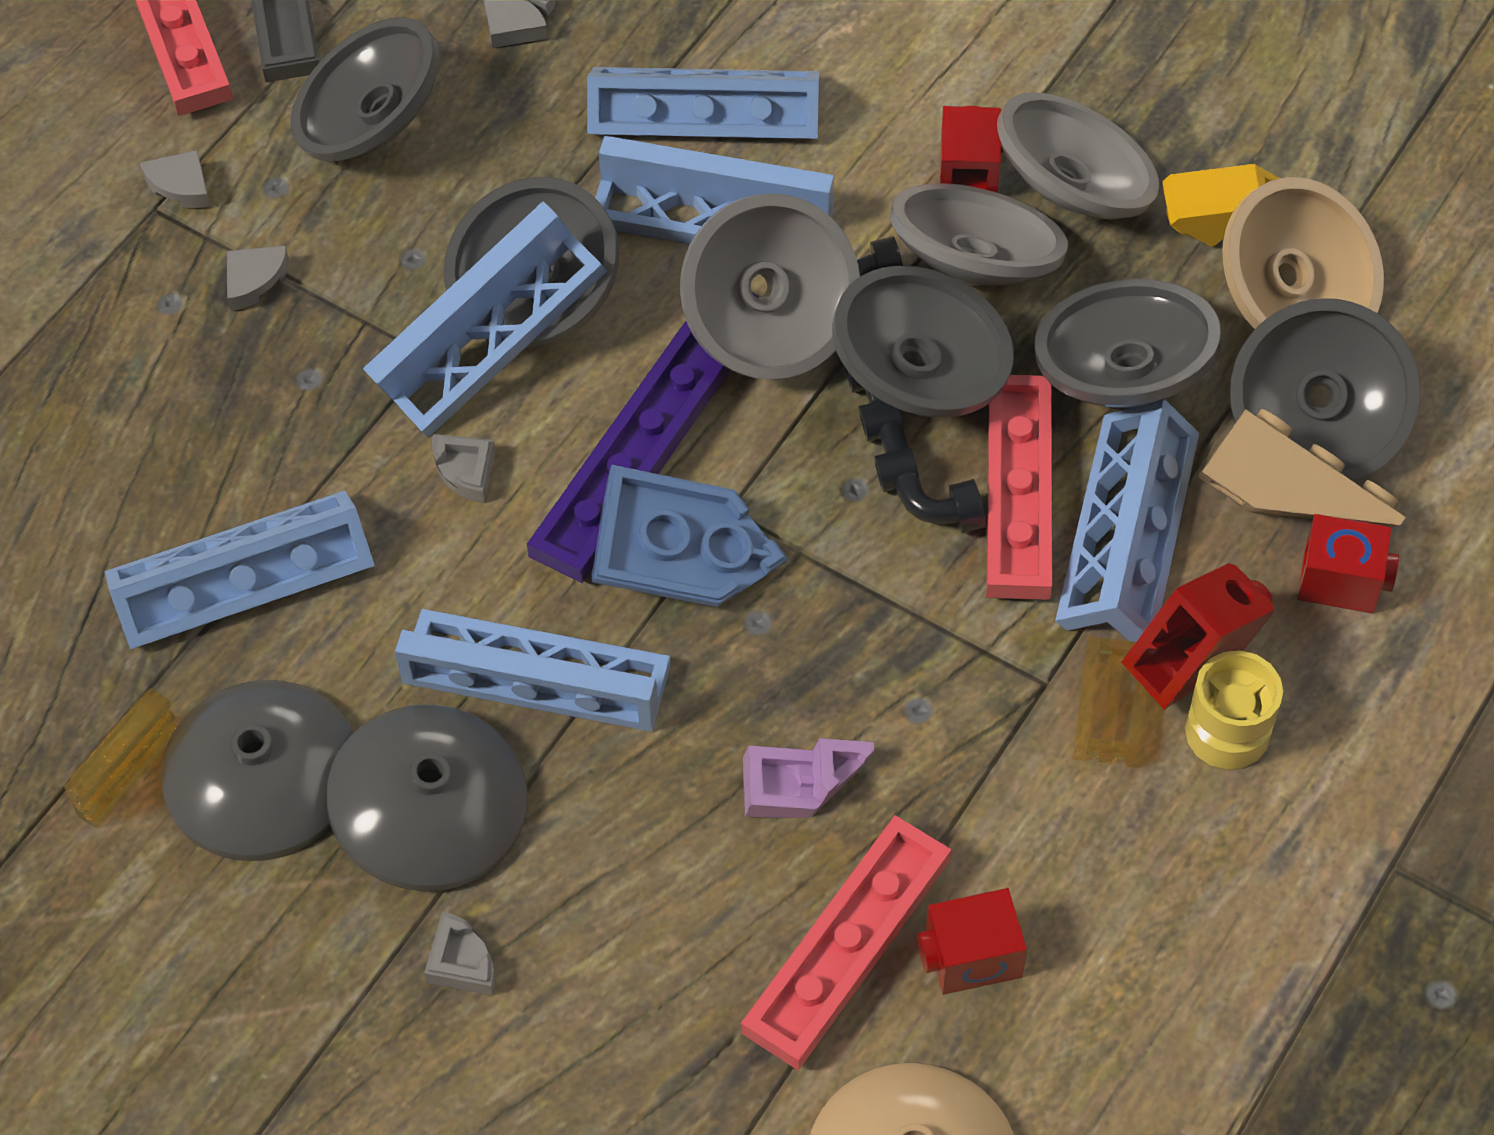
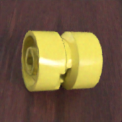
[1185,650,1283,770]

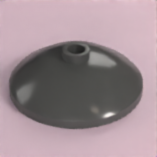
[291,17,439,161]
[444,177,619,348]
[832,266,1014,417]
[1035,279,1221,407]
[1229,298,1420,481]
[161,680,353,861]
[327,705,527,891]

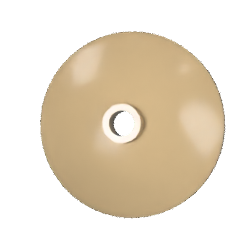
[1222,177,1384,329]
[810,1063,1014,1135]

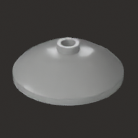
[997,92,1159,219]
[890,184,1068,286]
[680,194,860,379]

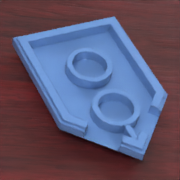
[592,465,788,607]

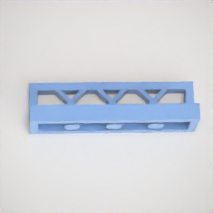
[587,67,820,139]
[595,136,834,244]
[363,201,607,438]
[1055,400,1199,645]
[104,491,375,649]
[395,609,671,732]

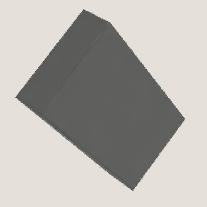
[251,0,319,82]

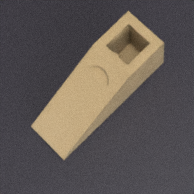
[1198,409,1406,529]

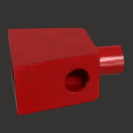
[1121,563,1274,710]

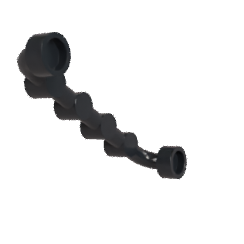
[845,236,987,534]

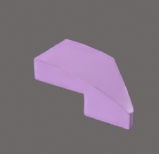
[743,738,874,818]

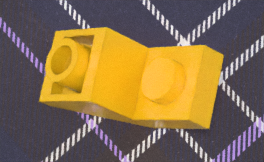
[1162,164,1279,247]

